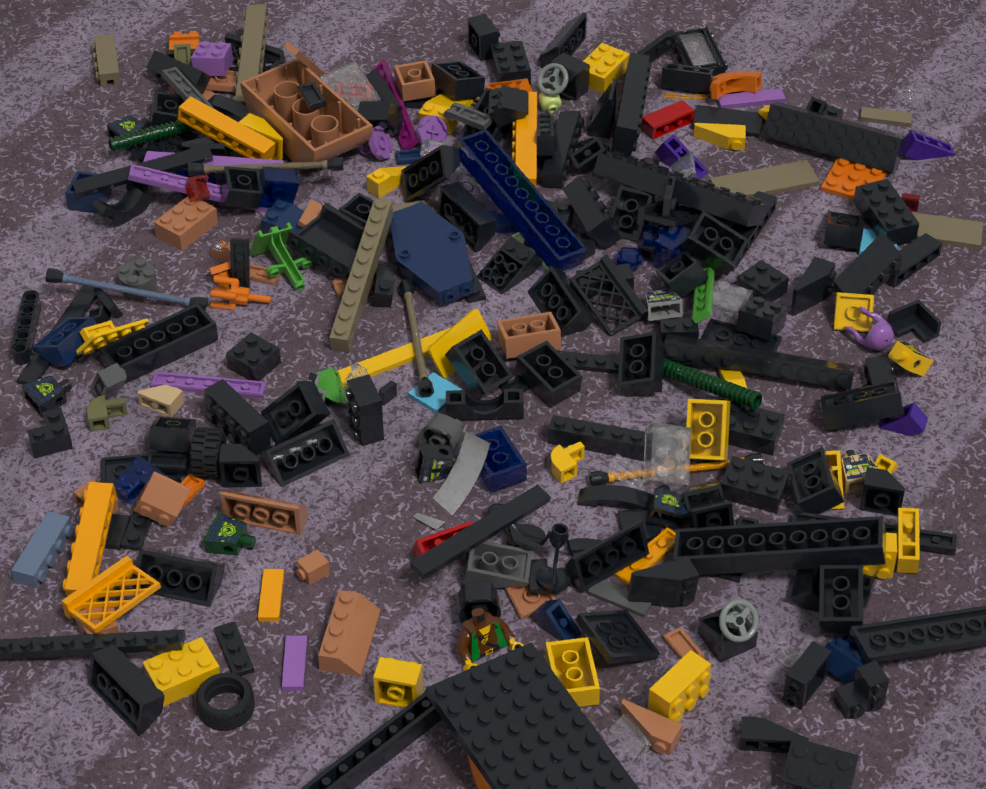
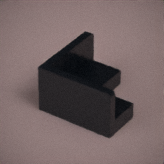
[887,300,941,343]

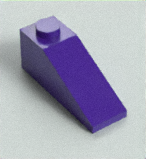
[902,130,956,160]
[654,134,708,179]

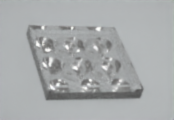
[319,60,381,112]

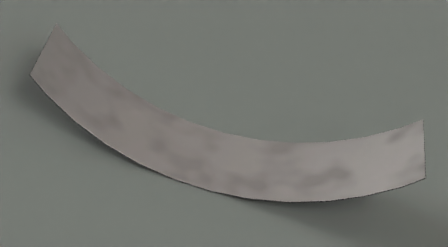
[412,431,490,530]

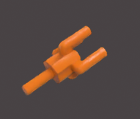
[210,275,271,309]

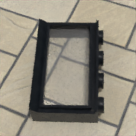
[673,26,728,76]

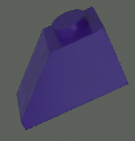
[879,403,928,436]

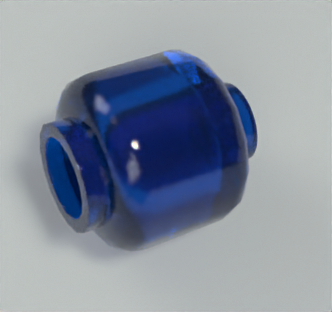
[616,247,643,271]

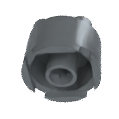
[119,258,157,300]
[418,413,464,453]

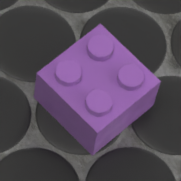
[191,41,233,76]

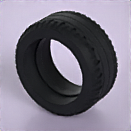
[196,673,255,731]

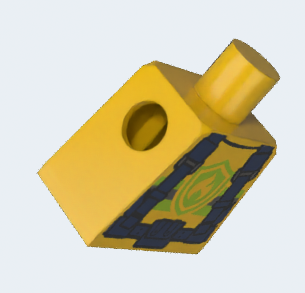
[888,341,934,376]

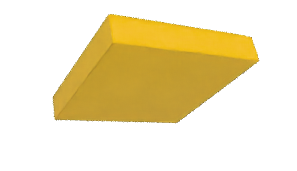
[834,292,874,332]

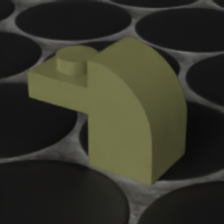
[87,395,128,432]

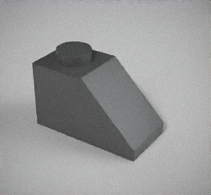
[90,363,127,400]

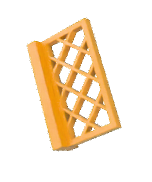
[62,556,161,634]

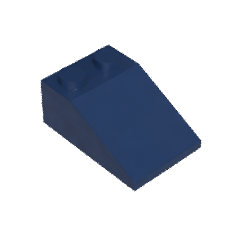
[261,199,304,243]

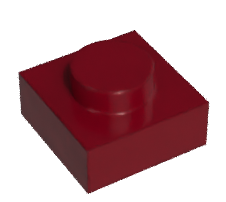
[901,193,920,212]

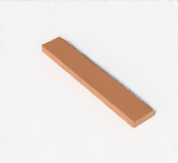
[284,41,334,86]

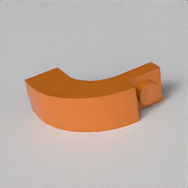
[710,71,762,100]

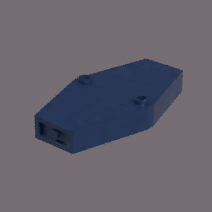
[391,202,474,305]

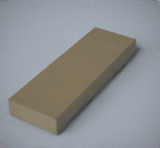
[860,107,913,128]

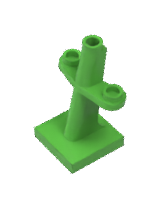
[250,222,312,291]

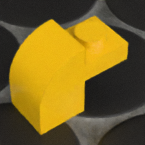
[551,442,585,484]

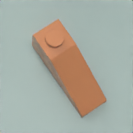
[620,699,683,755]

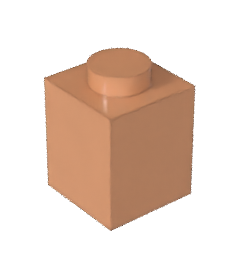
[296,549,330,585]

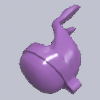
[844,307,894,351]

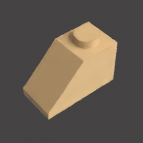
[137,385,184,417]

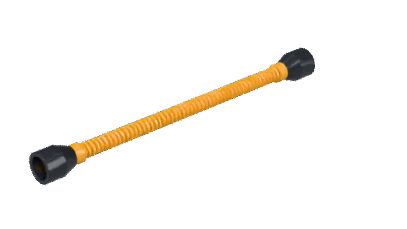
[589,453,763,486]

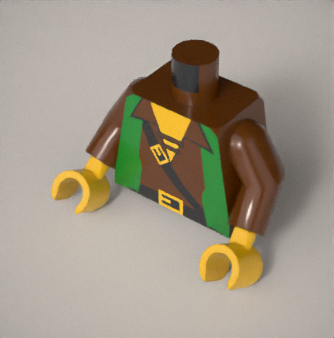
[456,608,524,671]

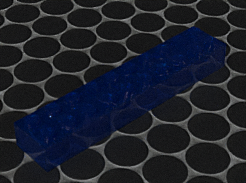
[456,129,588,271]

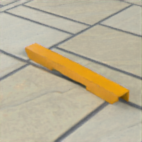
[664,93,708,99]

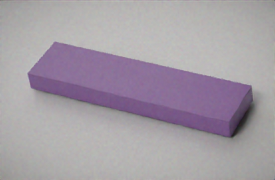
[717,88,786,109]

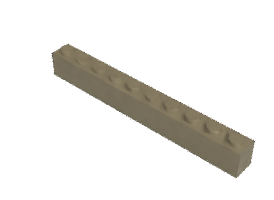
[329,198,393,353]

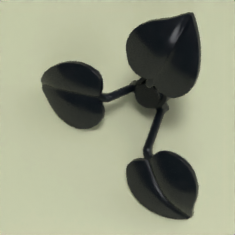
[510,523,603,592]

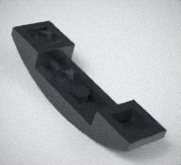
[577,485,652,509]

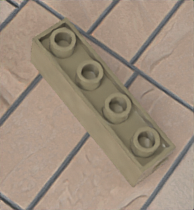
[92,34,121,87]

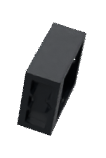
[783,641,832,710]

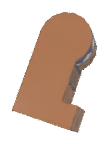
[210,241,231,262]

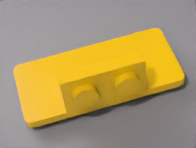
[428,309,492,379]
[76,318,149,355]

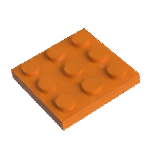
[820,157,887,200]

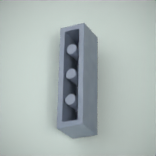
[11,511,74,588]

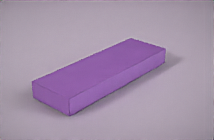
[282,635,308,691]

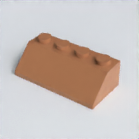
[220,490,308,535]
[318,590,381,677]

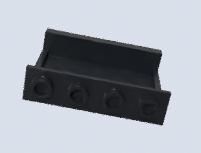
[286,203,365,280]

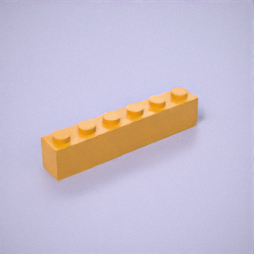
[178,97,276,160]
[63,482,116,596]

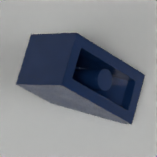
[532,599,582,641]

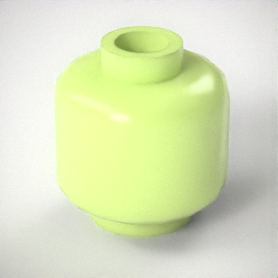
[538,88,562,113]

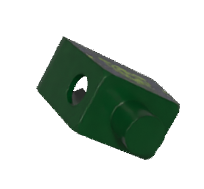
[204,512,256,556]

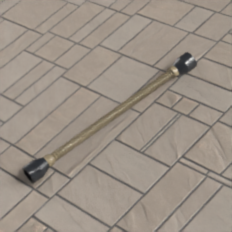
[188,157,344,177]
[399,279,434,398]

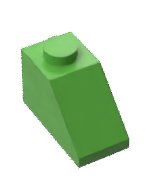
[316,367,347,408]

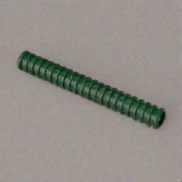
[108,110,218,152]
[663,358,762,409]

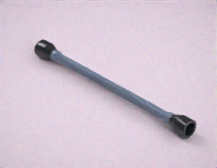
[45,268,208,311]

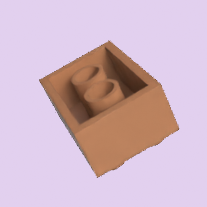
[154,195,218,251]
[497,312,561,359]

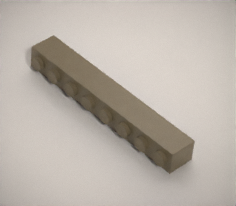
[233,4,269,106]

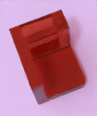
[185,174,211,202]

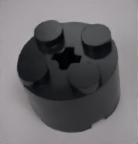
[456,581,501,623]

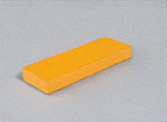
[258,569,285,622]

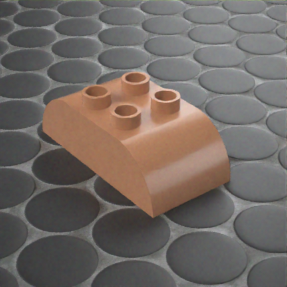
[240,58,373,170]

